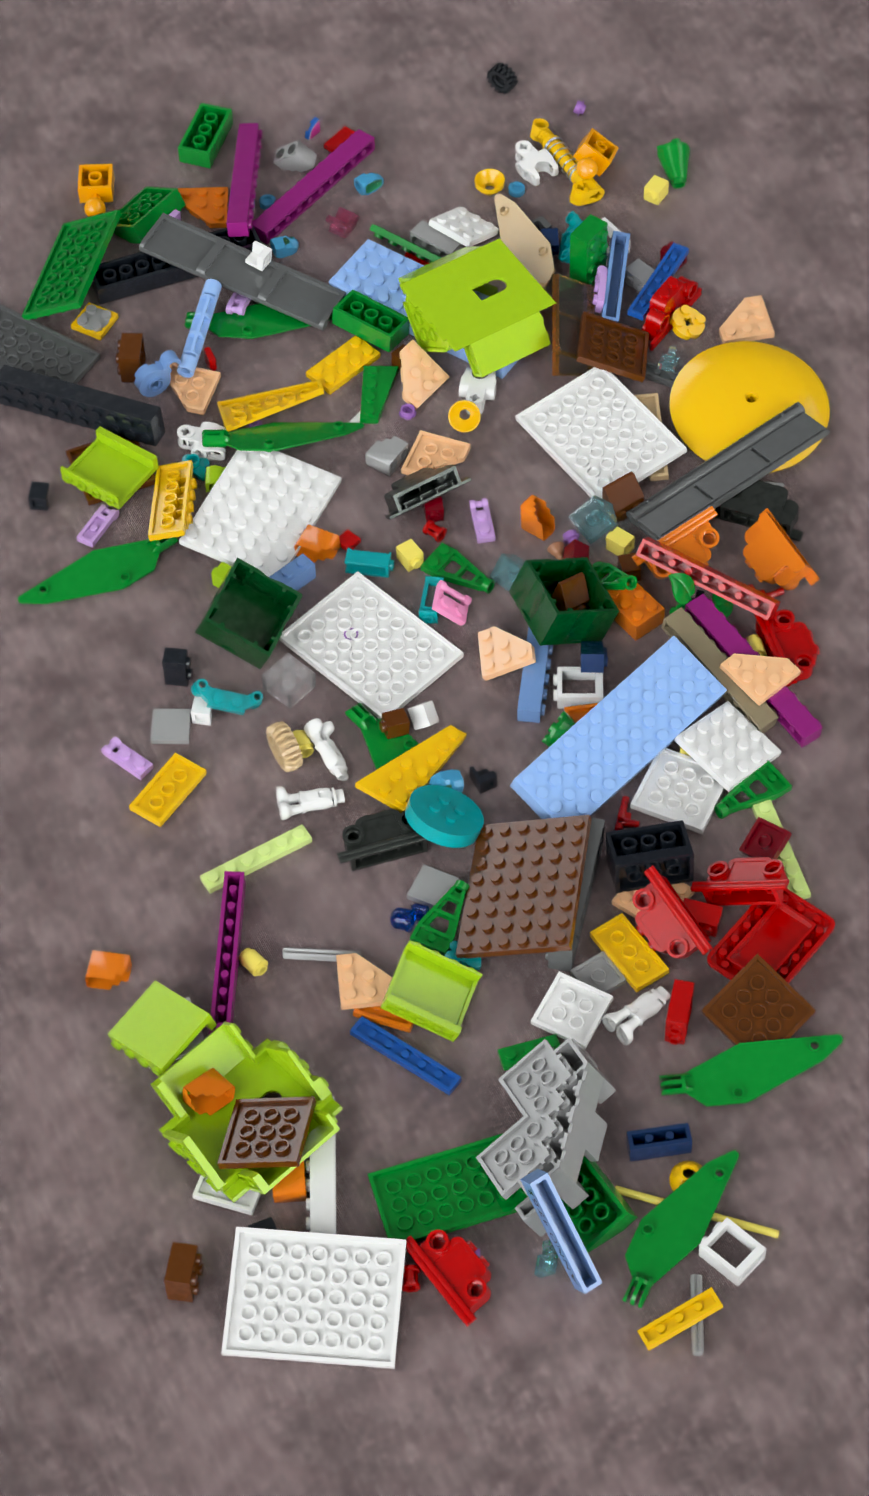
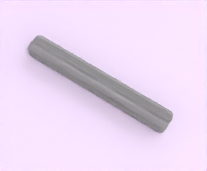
[282,947,362,962]
[690,1274,704,1356]

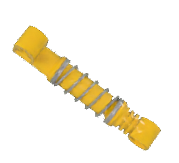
[530,118,605,206]

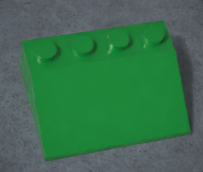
[114,186,186,244]
[561,1156,638,1253]

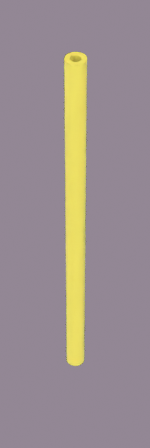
[615,1185,780,1239]

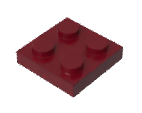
[739,817,792,860]

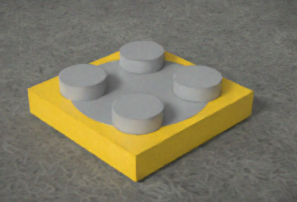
[71,302,119,340]

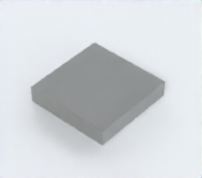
[150,709,191,744]
[407,864,459,911]
[570,951,627,994]

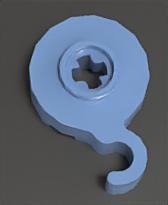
[134,350,181,397]

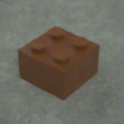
[116,333,146,383]
[164,1242,204,1303]

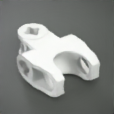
[515,140,559,186]
[459,367,496,415]
[177,422,231,461]

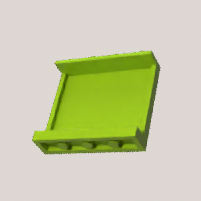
[60,426,159,509]
[380,940,482,1042]
[107,980,217,1077]

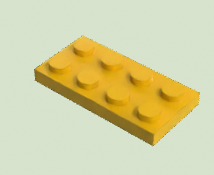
[306,335,381,395]
[129,753,207,827]
[590,913,669,993]

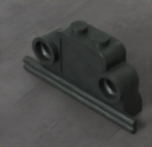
[384,465,472,520]
[714,480,803,542]
[337,809,427,872]

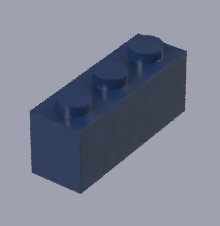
[580,641,608,673]
[626,1123,692,1162]

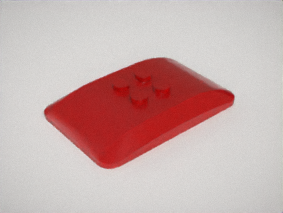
[707,889,835,984]

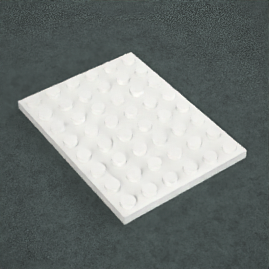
[515,367,687,507]
[179,450,342,577]
[279,571,464,719]
[221,1227,407,1369]

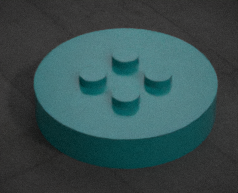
[405,785,484,848]

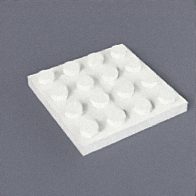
[674,701,782,792]
[630,748,725,834]

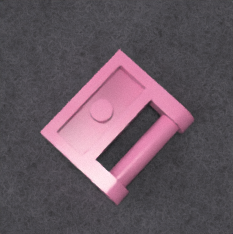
[432,580,472,626]

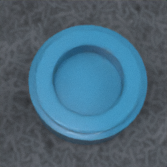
[508,181,525,198]
[259,194,276,210]

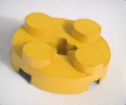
[670,305,706,340]

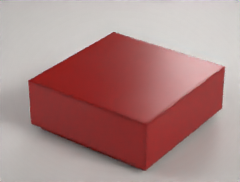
[203,347,217,371]
[339,529,361,552]

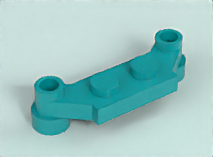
[558,211,583,264]
[191,679,263,715]

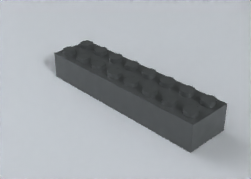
[545,817,605,972]

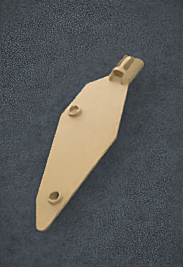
[494,194,555,291]

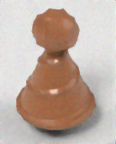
[547,541,564,560]

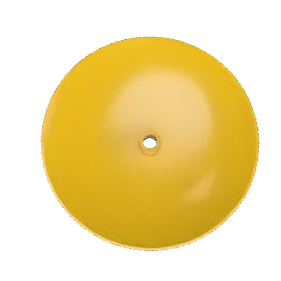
[670,341,830,473]

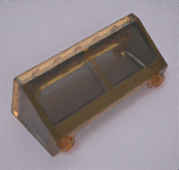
[552,274,597,376]

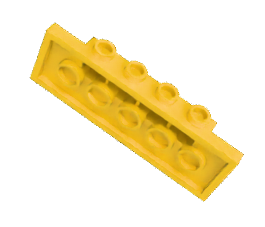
[148,460,197,541]

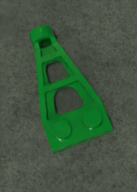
[420,543,495,594]
[592,561,637,590]
[714,760,792,819]
[410,880,470,956]

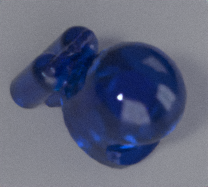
[390,903,429,933]

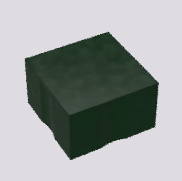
[195,557,303,669]
[509,557,619,646]

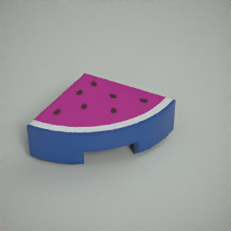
[305,117,320,140]

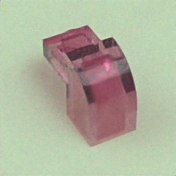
[325,207,359,238]

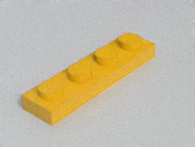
[637,1287,723,1351]

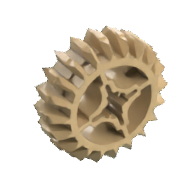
[266,721,303,772]

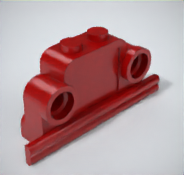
[642,276,702,351]
[753,609,820,687]
[690,857,789,906]
[632,865,713,959]
[406,1230,491,1327]

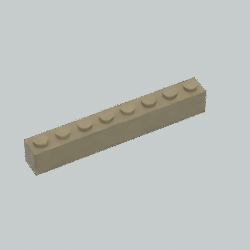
[661,607,778,734]

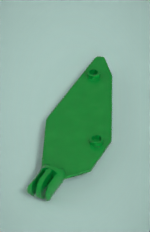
[184,304,333,339]
[202,421,364,452]
[18,537,178,604]
[345,702,429,785]
[659,1034,843,1107]
[622,1150,739,1309]

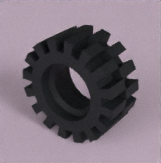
[486,62,518,94]

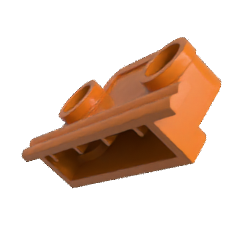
[632,506,720,579]
[743,508,820,591]

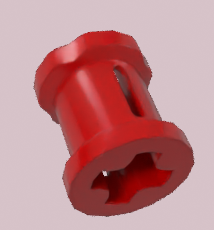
[423,520,447,542]
[402,1265,420,1292]

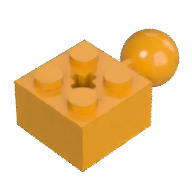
[573,128,619,180]
[78,164,115,217]

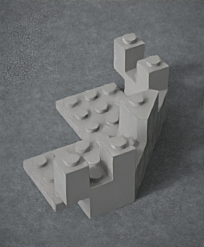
[476,1037,616,1237]

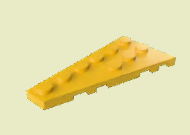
[217,380,324,432]
[355,725,467,813]

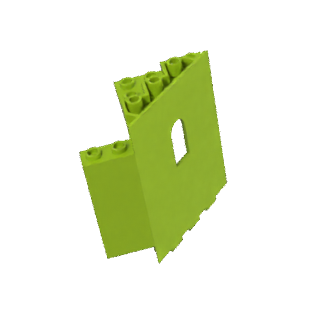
[398,238,556,377]
[150,1022,343,1203]

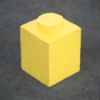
[644,175,669,205]
[605,526,635,556]
[396,539,424,572]

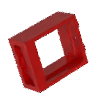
[664,979,695,1045]

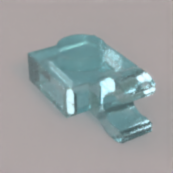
[657,345,679,373]
[534,1239,558,1278]

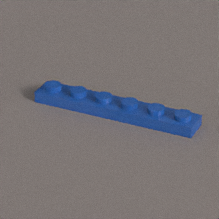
[627,242,689,321]
[350,1016,462,1096]

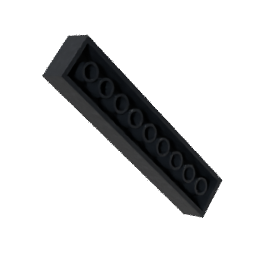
[91,227,262,305]
[0,365,165,447]

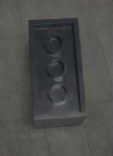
[606,820,694,893]

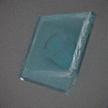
[568,495,618,545]
[490,553,525,591]

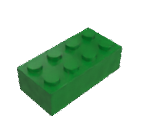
[178,103,233,169]
[569,214,608,292]
[332,290,410,353]

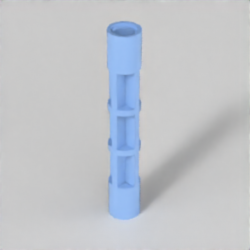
[177,279,222,378]

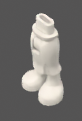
[304,718,349,781]
[276,786,345,820]
[602,986,670,1045]

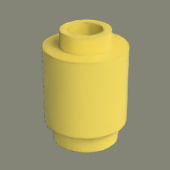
[746,634,767,656]
[293,730,314,758]
[239,948,268,976]

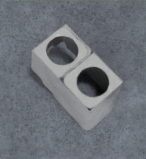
[274,140,317,172]
[365,436,408,477]

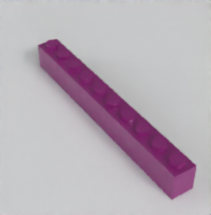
[226,123,263,237]
[252,129,375,244]
[684,594,823,748]
[209,871,246,1035]

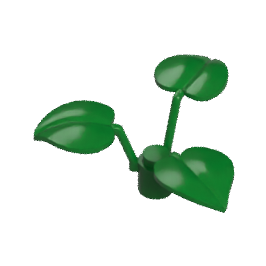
[668,573,734,618]

